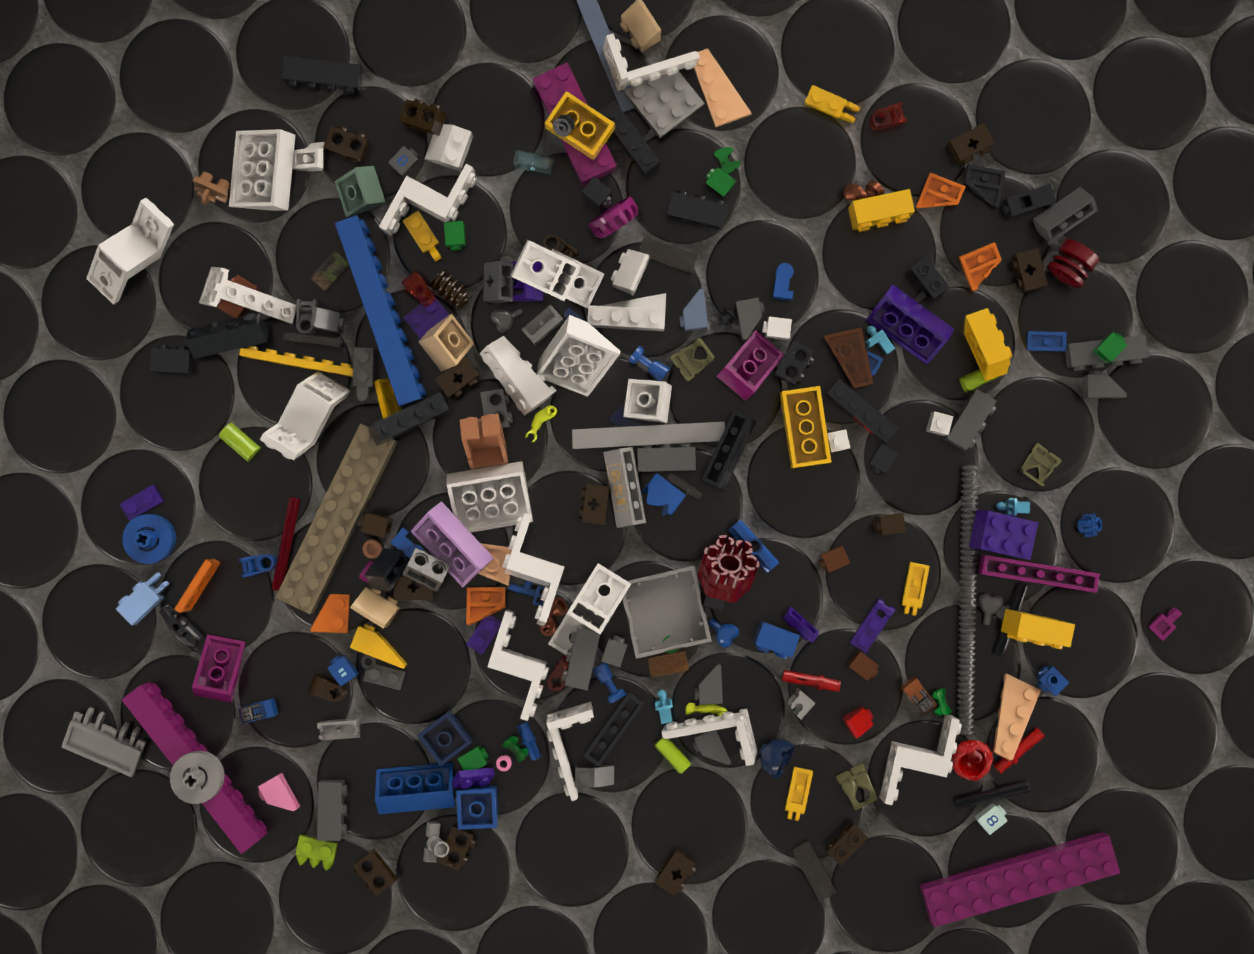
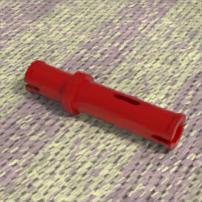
[782,670,841,692]
[993,727,1045,774]

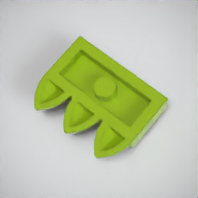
[295,835,338,871]

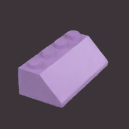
[411,501,494,588]

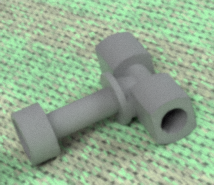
[423,821,449,862]

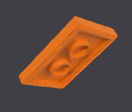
[174,559,220,613]

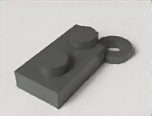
[361,655,406,690]

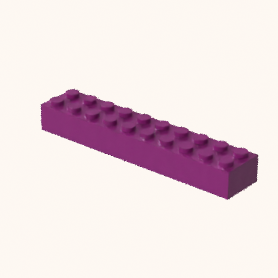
[122,682,268,854]
[919,832,1120,927]

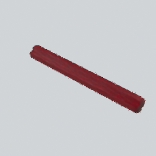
[272,497,300,591]

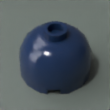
[759,739,795,779]

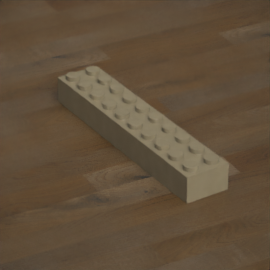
[275,424,398,614]

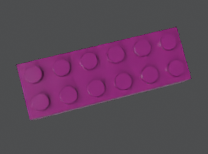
[533,62,617,186]

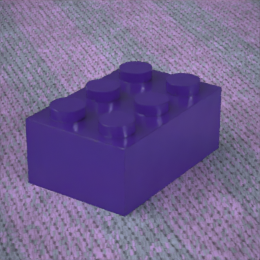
[969,509,1038,560]

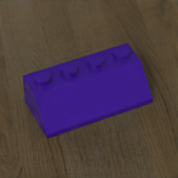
[866,284,954,365]

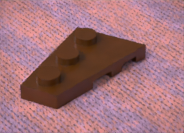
[824,327,874,388]

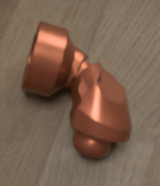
[843,180,884,201]
[539,597,568,636]

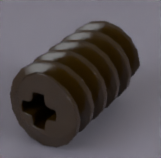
[430,269,472,311]

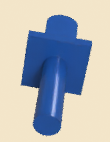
[508,580,545,606]

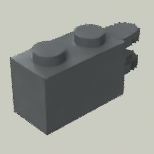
[353,347,377,403]

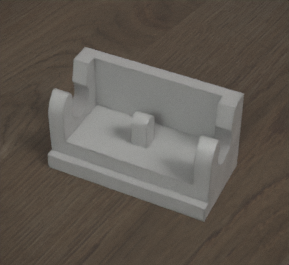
[521,305,564,345]
[788,687,815,719]
[317,718,360,740]

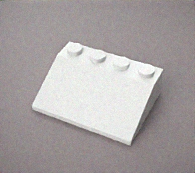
[229,129,295,211]
[536,315,620,397]
[446,461,533,533]

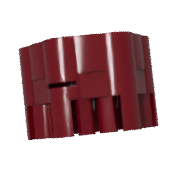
[697,535,760,603]

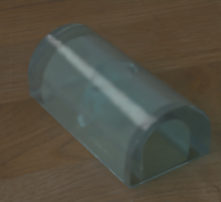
[513,150,554,175]

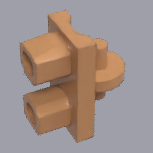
[193,171,230,205]

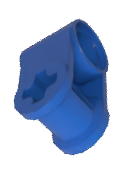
[239,554,277,578]

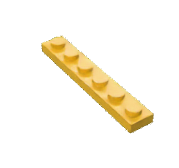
[239,346,353,377]

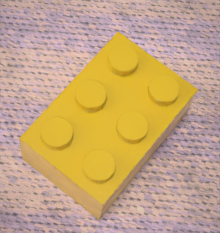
[544,91,615,160]
[848,189,915,232]
[963,308,1012,381]
[1001,609,1075,649]

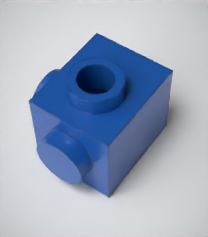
[1035,665,1069,696]

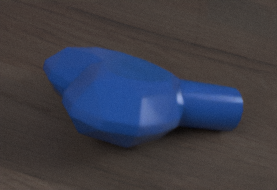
[708,618,739,648]

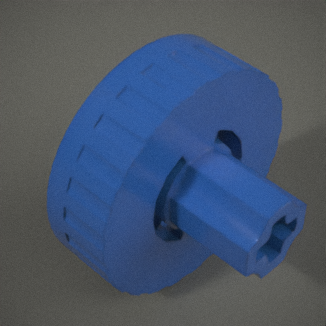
[122,514,176,564]

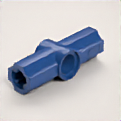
[728,519,779,573]

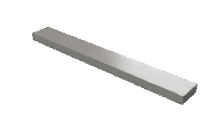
[572,421,725,449]

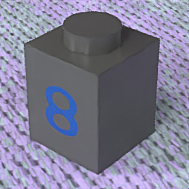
[388,146,420,179]

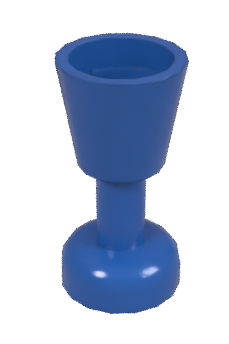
[629,345,670,381]
[592,662,626,704]

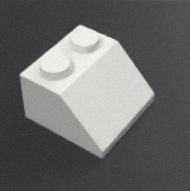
[425,124,473,172]
[611,249,649,295]
[623,379,672,423]

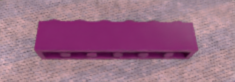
[977,555,1100,593]

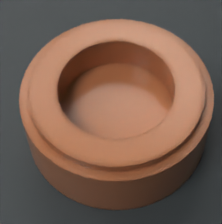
[363,539,383,559]

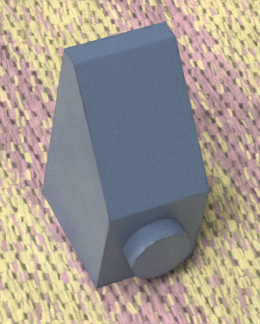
[679,289,708,332]

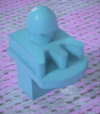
[865,326,895,355]
[996,498,1030,516]
[655,690,673,724]

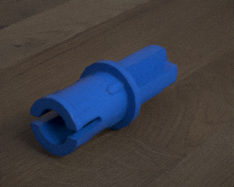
[516,722,541,760]

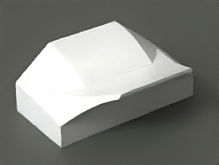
[292,142,325,172]

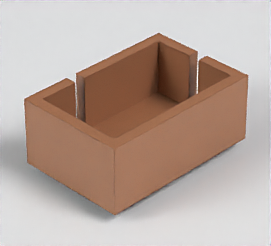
[460,414,509,469]

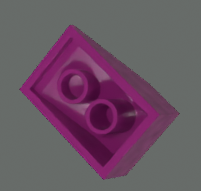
[717,330,785,401]
[192,634,246,703]

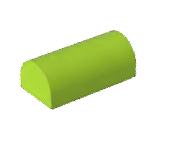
[959,369,998,393]
[219,423,261,462]
[654,736,691,773]

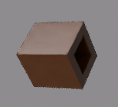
[818,545,850,573]
[847,650,879,681]

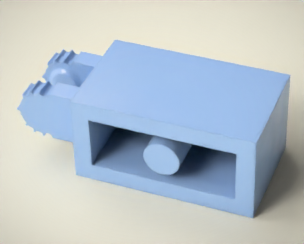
[116,572,169,625]

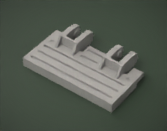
[62,707,146,777]

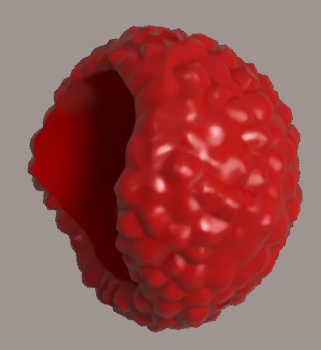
[951,740,994,781]

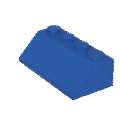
[375,762,456,814]

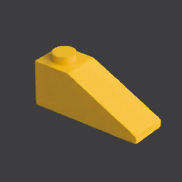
[350,623,407,669]

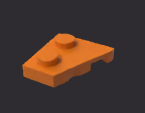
[915,173,966,208]
[958,242,1002,291]
[466,587,506,625]
[310,594,350,633]

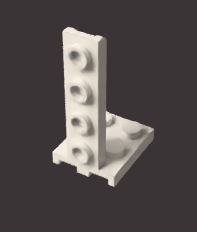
[603,34,700,91]
[199,267,296,324]
[546,701,594,801]
[662,708,758,766]

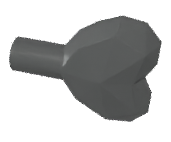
[491,307,523,333]
[978,593,1003,625]

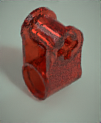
[869,102,908,130]
[401,270,435,306]
[547,654,569,691]

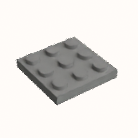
[624,71,704,139]

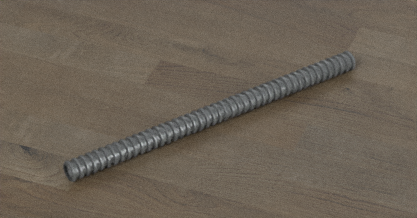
[957,465,979,735]

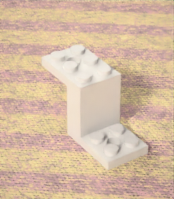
[379,164,477,236]
[86,198,174,305]
[511,240,604,308]
[260,371,351,460]
[502,513,564,626]
[548,563,631,655]
[488,609,549,721]
[879,715,961,805]

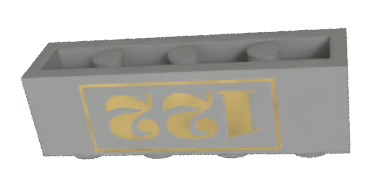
[603,447,646,528]

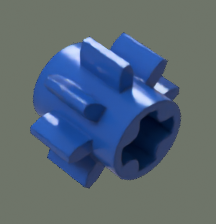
[1078,513,1102,537]

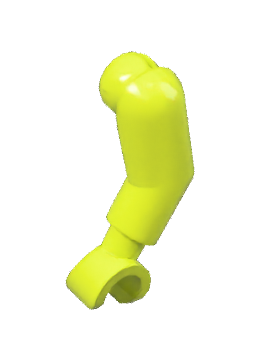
[525,405,557,443]
[685,703,728,716]

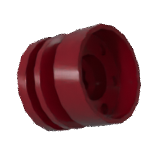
[1047,238,1100,289]

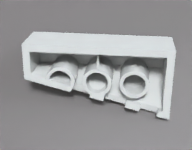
[587,293,666,331]
[480,336,557,416]

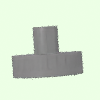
[170,751,225,804]

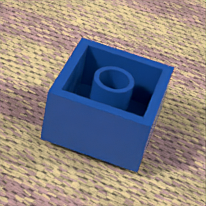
[753,621,800,659]
[456,785,499,830]

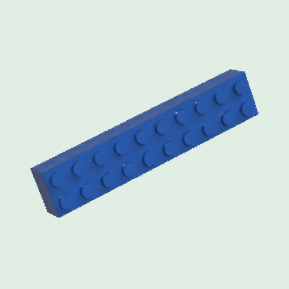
[335,215,427,408]

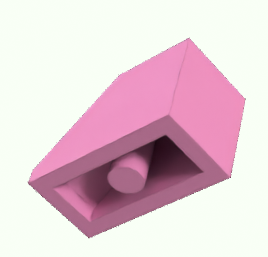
[258,773,300,811]

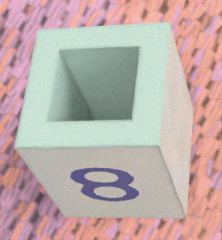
[974,803,1008,835]

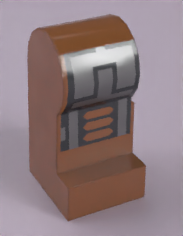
[901,677,936,715]

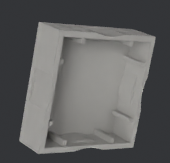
[622,566,712,659]

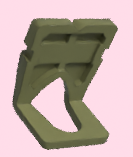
[670,338,715,382]
[1020,443,1061,486]
[836,763,877,810]

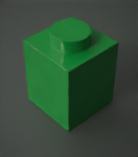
[706,167,737,197]
[444,221,466,251]
[1092,332,1127,364]
[457,745,489,770]

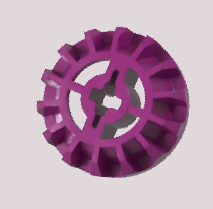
[587,196,638,239]

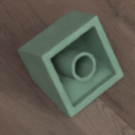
[335,166,385,217]

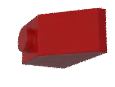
[842,706,874,739]

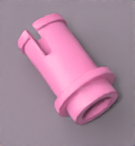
[496,755,512,771]

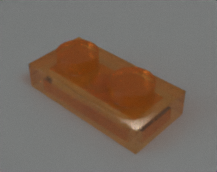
[648,651,689,678]

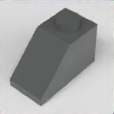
[735,297,765,341]
[310,307,345,334]
[1083,371,1127,399]
[695,663,723,704]
[692,730,731,765]
[575,765,614,788]

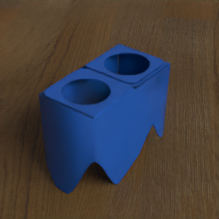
[641,474,686,519]

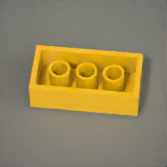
[780,386,831,469]

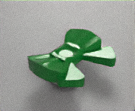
[714,147,741,174]
[932,688,952,716]
[502,736,528,762]

